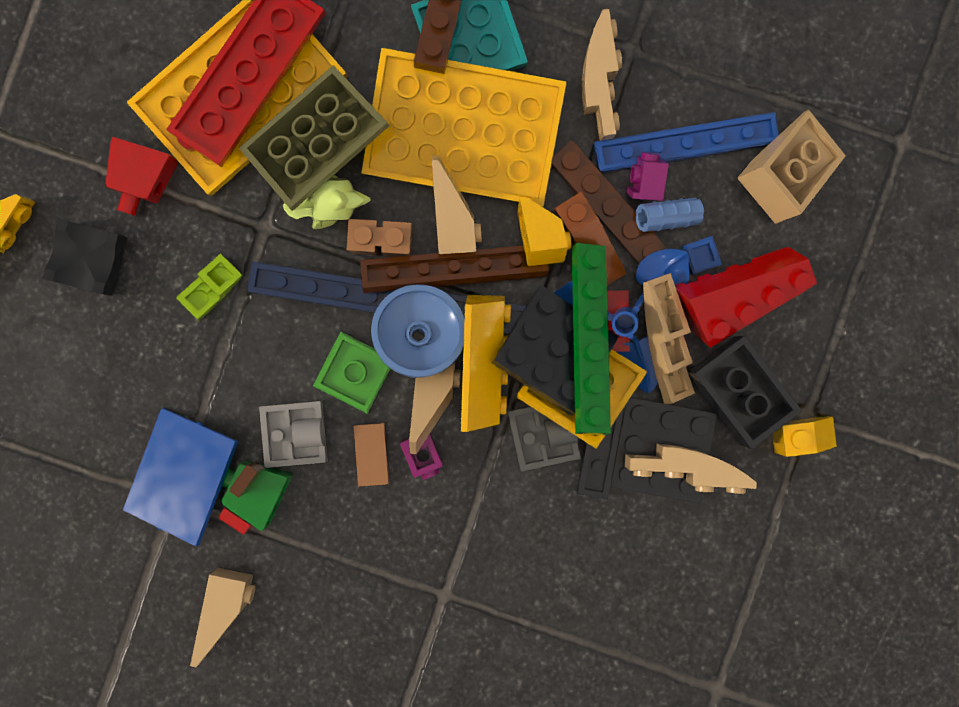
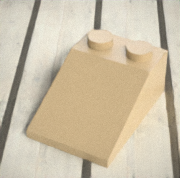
[738,110,846,224]

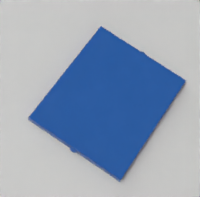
[123,408,238,546]

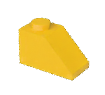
[517,196,571,266]
[772,416,837,457]

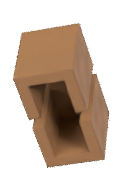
[347,219,414,257]

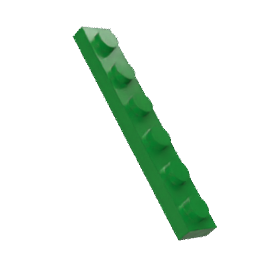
[572,243,611,435]

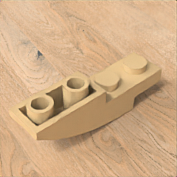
[582,9,622,141]
[625,444,757,494]

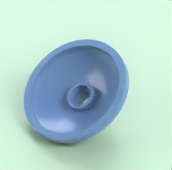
[371,285,465,378]

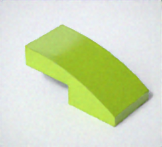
[176,253,243,321]

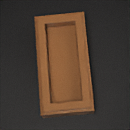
[354,423,390,487]

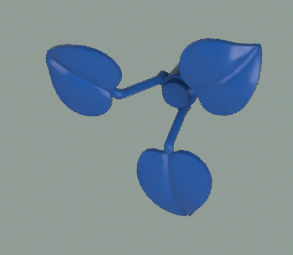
[553,249,689,393]

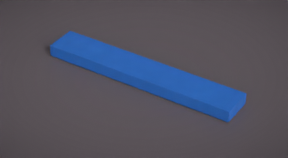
[594,112,779,173]

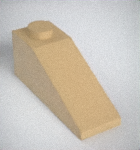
[432,155,482,254]
[409,362,461,454]
[190,568,255,667]

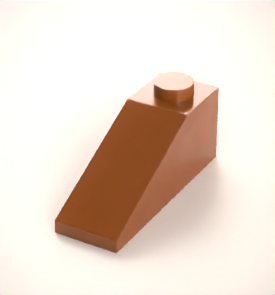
[553,192,627,286]

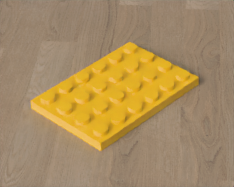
[127,0,348,196]
[362,48,566,207]

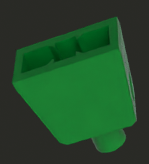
[222,461,294,532]

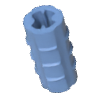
[636,197,704,232]

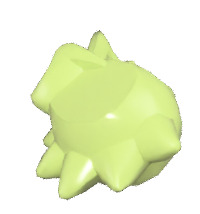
[283,175,371,229]

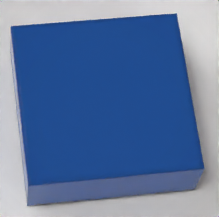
[682,236,722,275]

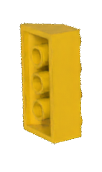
[461,295,511,432]

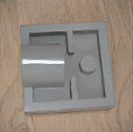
[259,401,328,468]

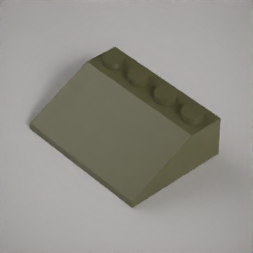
[239,65,390,211]

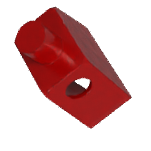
[105,137,178,216]

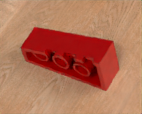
[675,247,817,348]

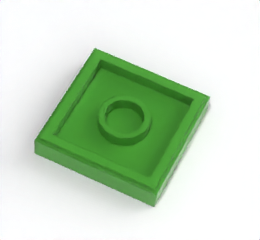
[313,332,391,414]

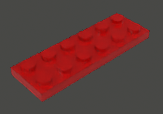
[166,0,326,167]

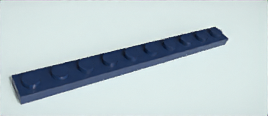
[247,261,527,335]

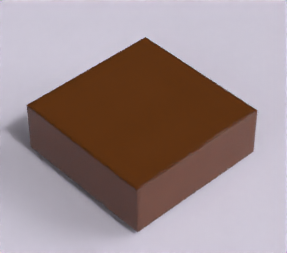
[229,462,264,498]

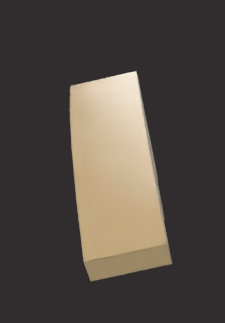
[643,273,695,404]

